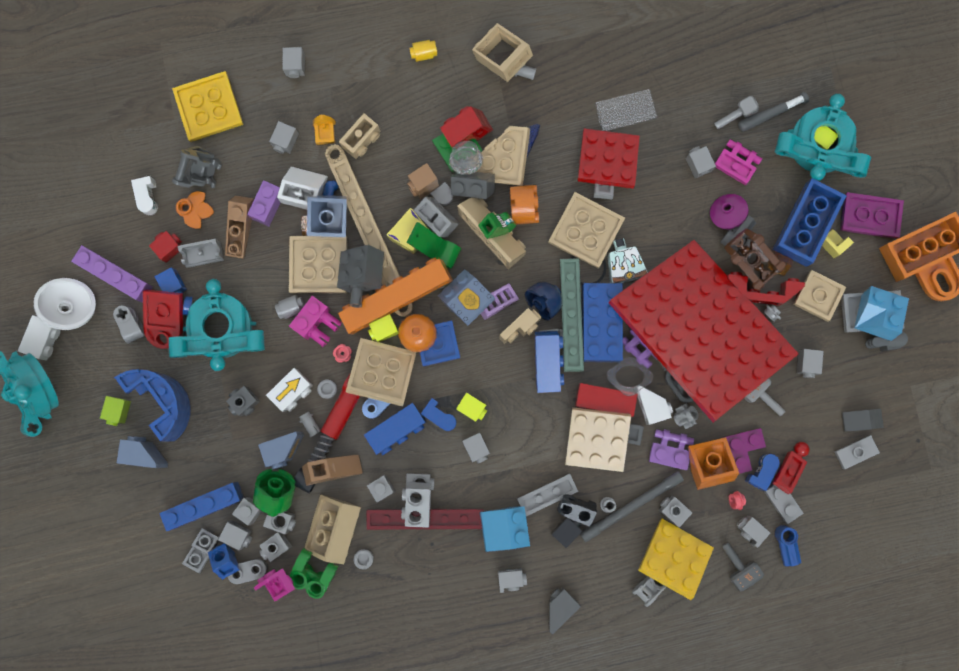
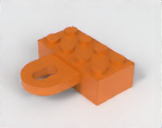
[879,212,959,301]

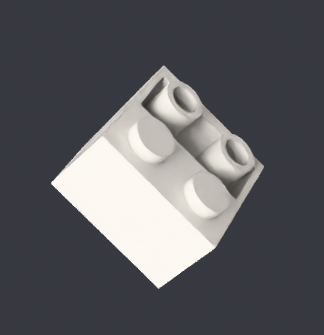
[277,167,328,210]

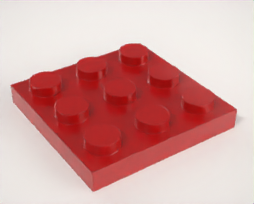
[577,128,640,189]

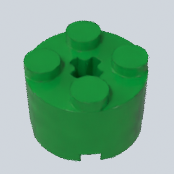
[253,469,295,517]

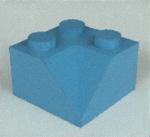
[854,286,909,341]

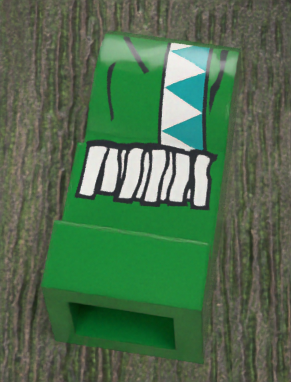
[478,212,516,239]

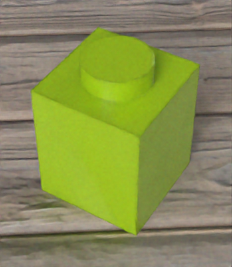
[100,396,131,426]

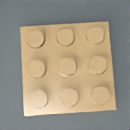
[548,192,625,269]
[289,236,347,294]
[346,338,416,406]
[565,407,631,472]

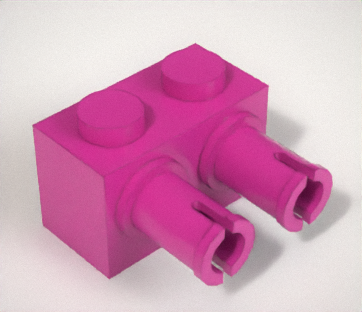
[289,296,342,347]

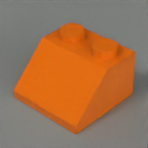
[688,437,739,490]

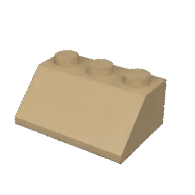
[304,495,361,565]

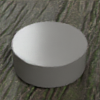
[317,379,337,399]
[354,549,374,569]

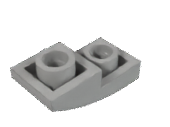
[182,528,219,574]

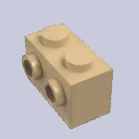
[339,114,380,159]

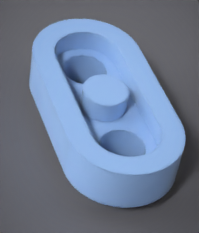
[362,398,391,419]

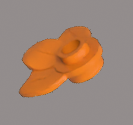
[176,191,214,229]

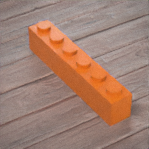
[338,258,453,334]

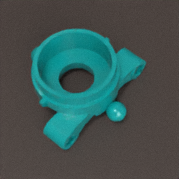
[775,94,871,180]
[168,279,265,371]
[0,351,59,437]

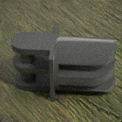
[865,331,908,352]

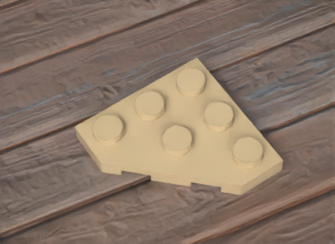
[469,126,530,186]

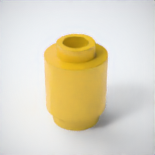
[409,40,437,62]

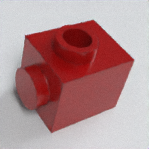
[149,231,182,263]

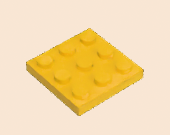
[172,71,244,142]
[638,519,714,600]

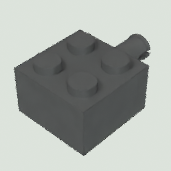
[337,245,384,308]

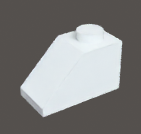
[635,386,673,425]

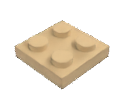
[793,270,846,322]

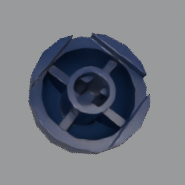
[524,282,562,321]

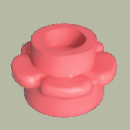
[333,344,352,363]
[729,491,746,510]

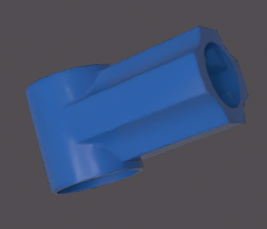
[775,525,801,566]

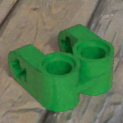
[289,548,339,599]

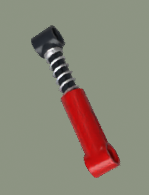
[294,373,361,494]

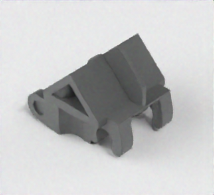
[172,146,222,188]

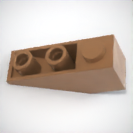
[225,195,254,259]
[302,455,363,486]

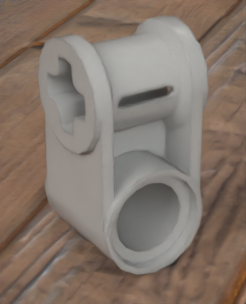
[113,305,145,344]
[632,576,666,607]

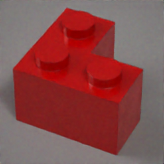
[440,106,493,149]

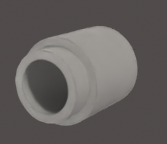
[275,295,305,319]

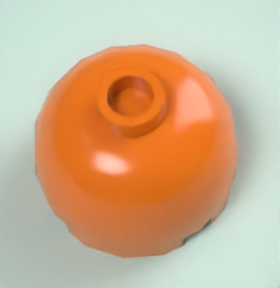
[398,314,437,352]

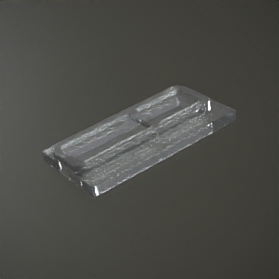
[595,89,657,131]

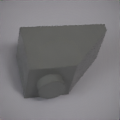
[548,587,581,635]

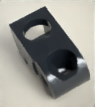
[557,494,597,527]

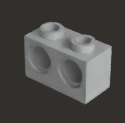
[414,197,459,237]
[401,482,431,527]

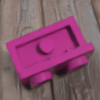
[254,568,295,601]

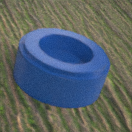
[183,296,193,316]

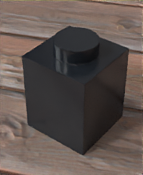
[551,517,582,548]

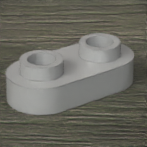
[228,559,268,584]

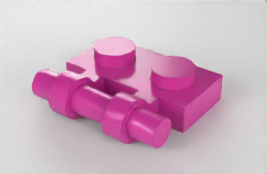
[715,139,763,186]

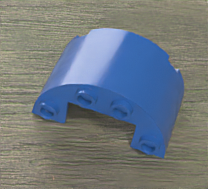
[114,369,190,442]

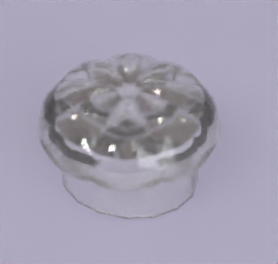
[449,141,483,175]

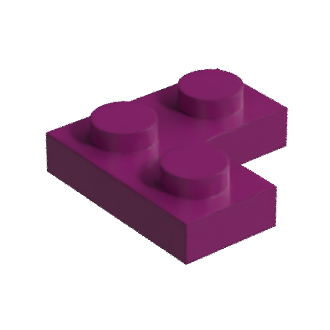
[722,428,766,474]

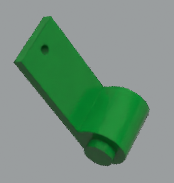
[406,222,462,269]

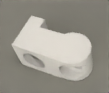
[131,176,158,215]

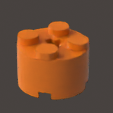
[510,185,539,225]

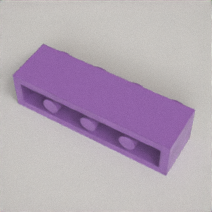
[71,245,153,303]

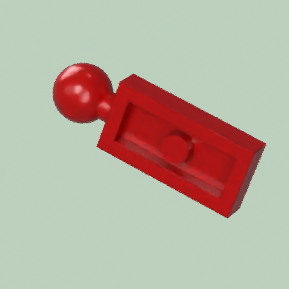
[772,442,810,494]

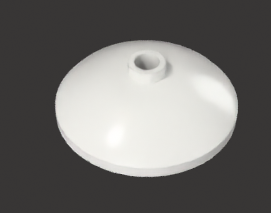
[34,278,96,330]

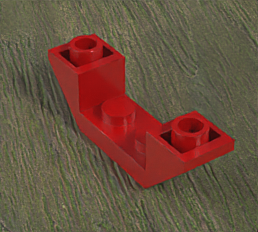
[727,272,806,306]

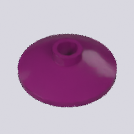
[710,194,749,229]

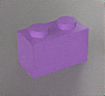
[247,180,281,227]

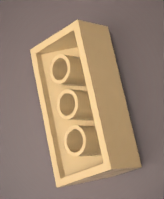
[457,197,526,270]

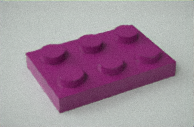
[840,192,904,239]

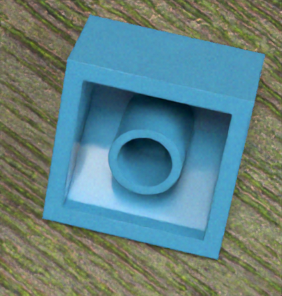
[480,506,530,552]

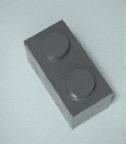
[451,170,495,199]

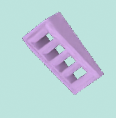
[481,283,519,320]

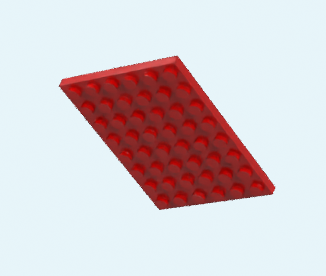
[609,240,799,423]

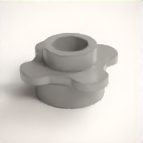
[763,304,781,322]

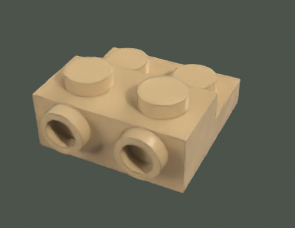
[499,308,541,344]

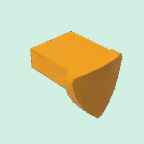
[313,115,336,145]

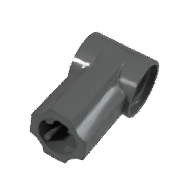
[720,215,756,252]

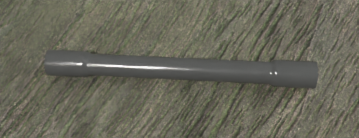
[580,471,684,543]

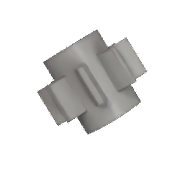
[674,403,698,429]

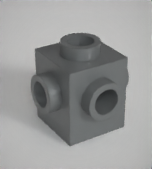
[226,386,260,416]

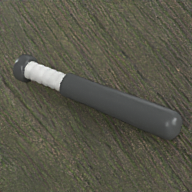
[738,92,809,132]

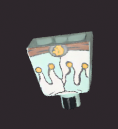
[608,238,648,283]

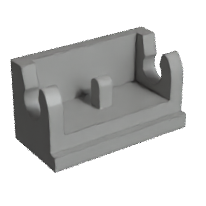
[178,239,224,268]

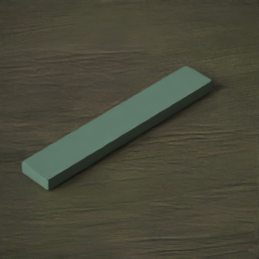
[560,259,584,372]

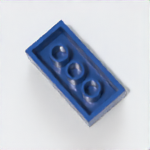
[772,178,847,267]
[582,283,623,362]

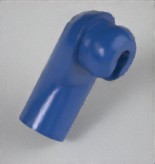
[323,180,338,196]

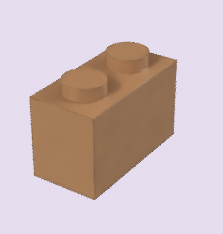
[407,163,439,200]

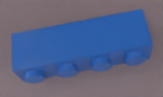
[159,482,244,532]

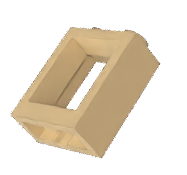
[472,23,533,82]

